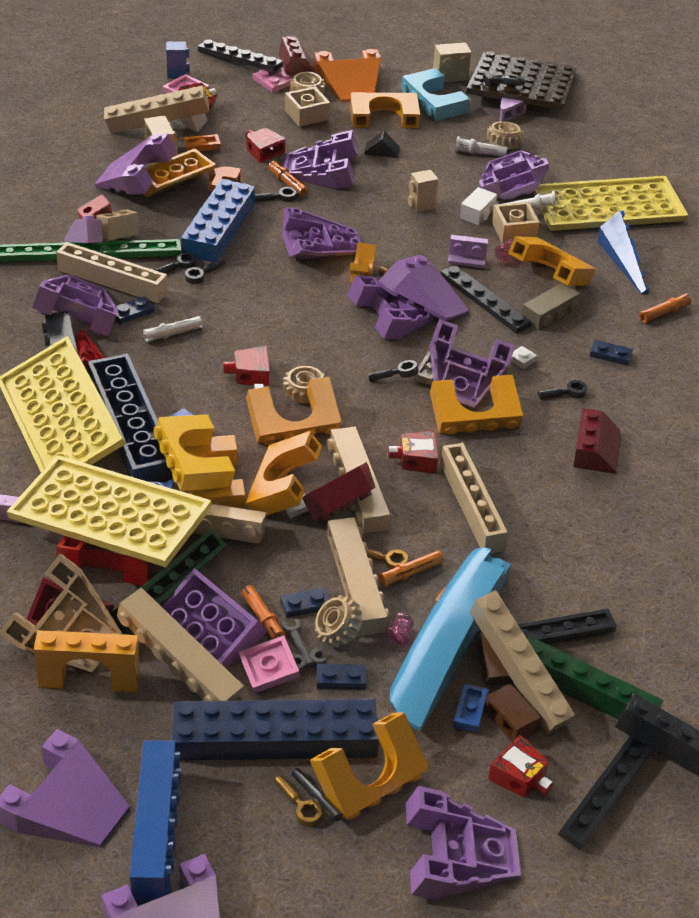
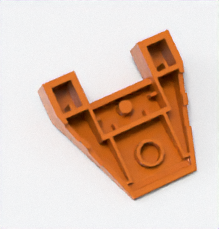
[314,49,381,102]

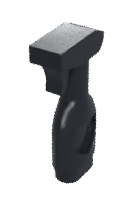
[482,71,525,86]

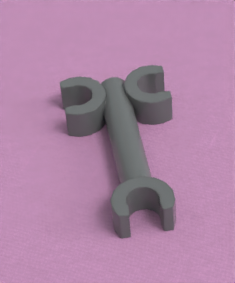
[282,618,327,673]

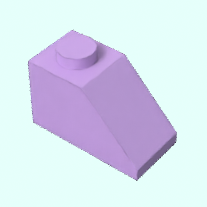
[499,98,527,122]
[64,215,103,243]

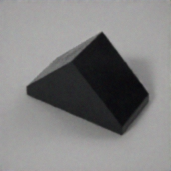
[364,130,400,158]

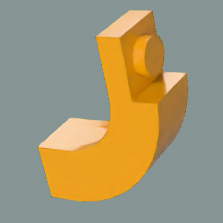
[349,242,377,283]

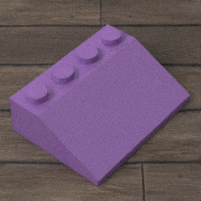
[161,568,268,668]

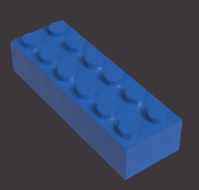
[181,179,255,262]
[130,740,181,907]

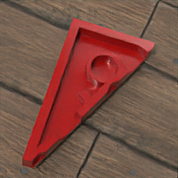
[76,329,105,369]

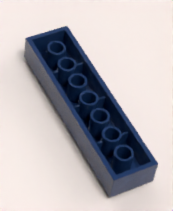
[88,354,173,482]
[172,699,379,761]

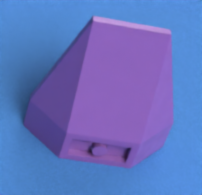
[282,207,361,260]

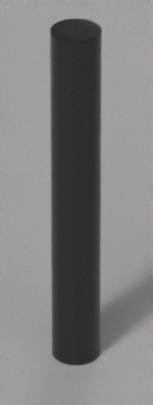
[292,768,343,822]

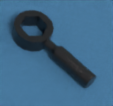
[255,187,297,202]
[154,252,196,274]
[185,258,225,284]
[368,360,419,381]
[538,380,587,399]

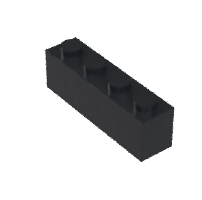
[41,311,77,351]
[615,693,699,776]

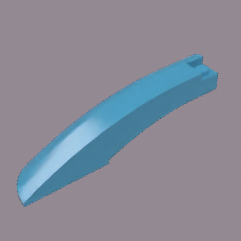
[389,548,511,731]

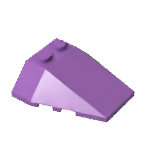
[479,150,550,200]
[377,255,469,321]

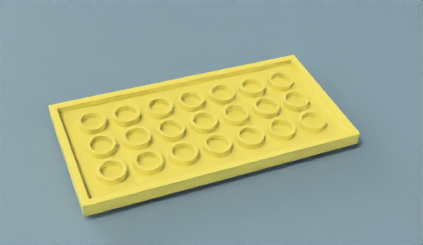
[533,176,688,231]
[0,336,126,473]
[7,455,212,567]

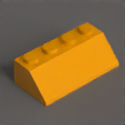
[143,149,216,198]

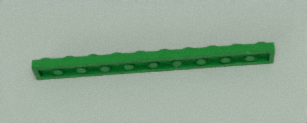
[0,239,181,262]

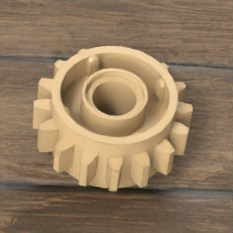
[290,72,325,94]
[486,122,524,149]
[283,366,324,403]
[315,595,363,648]

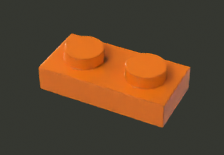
[184,134,221,151]

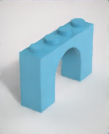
[401,68,470,121]

